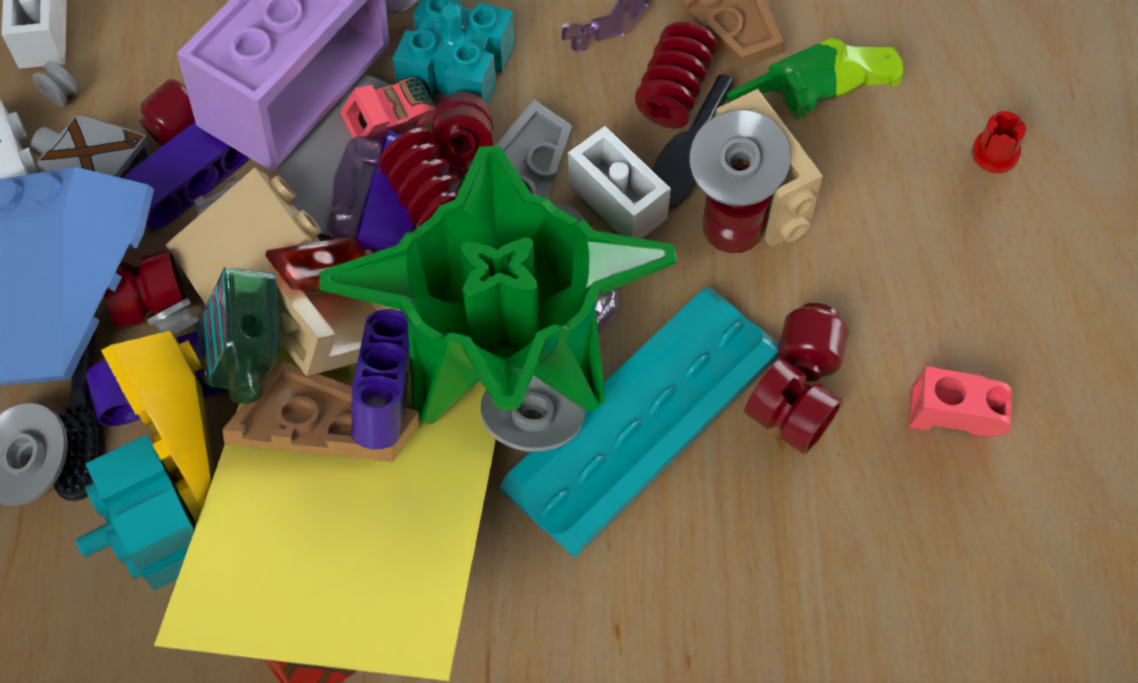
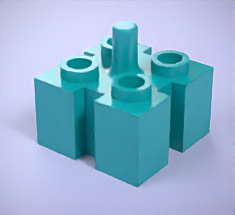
[392,0,515,105]
[75,434,196,591]

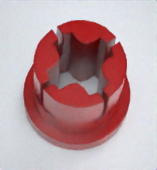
[972,111,1026,173]

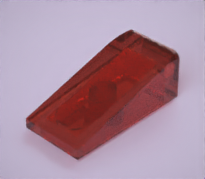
[265,236,367,293]

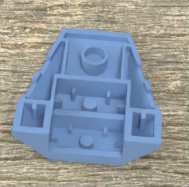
[0,167,154,386]

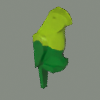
[726,38,904,120]

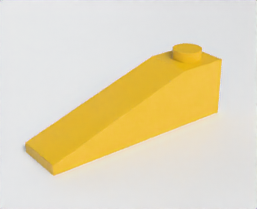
[101,331,215,524]

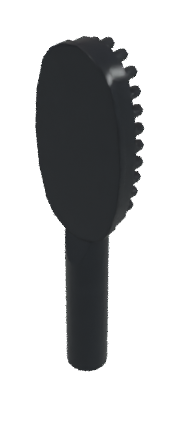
[652,74,734,211]
[54,332,104,502]

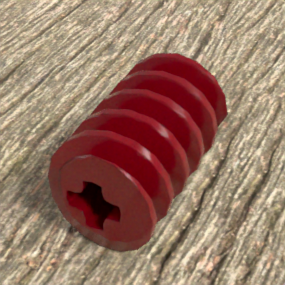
[635,22,718,129]
[378,127,460,228]

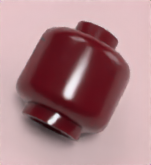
[139,79,195,147]
[778,303,849,382]

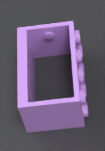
[176,0,389,172]

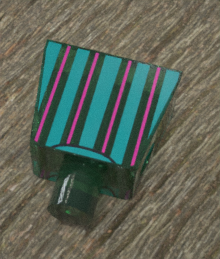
[196,267,280,404]

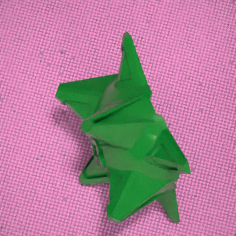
[320,145,677,424]

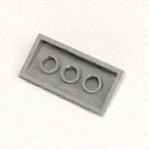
[279,74,391,252]

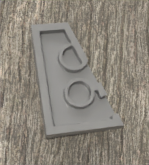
[457,100,572,198]

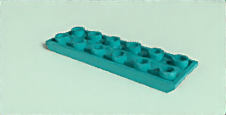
[499,287,779,559]

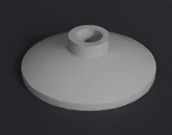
[690,110,791,206]
[480,376,585,452]
[0,403,68,507]

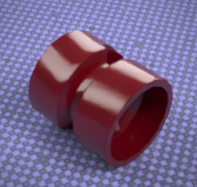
[430,91,493,174]
[702,164,772,253]
[104,249,186,331]
[744,358,843,455]

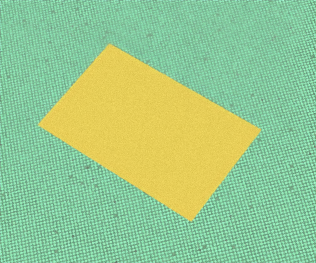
[154,326,496,681]

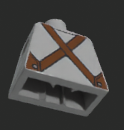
[31,115,153,178]

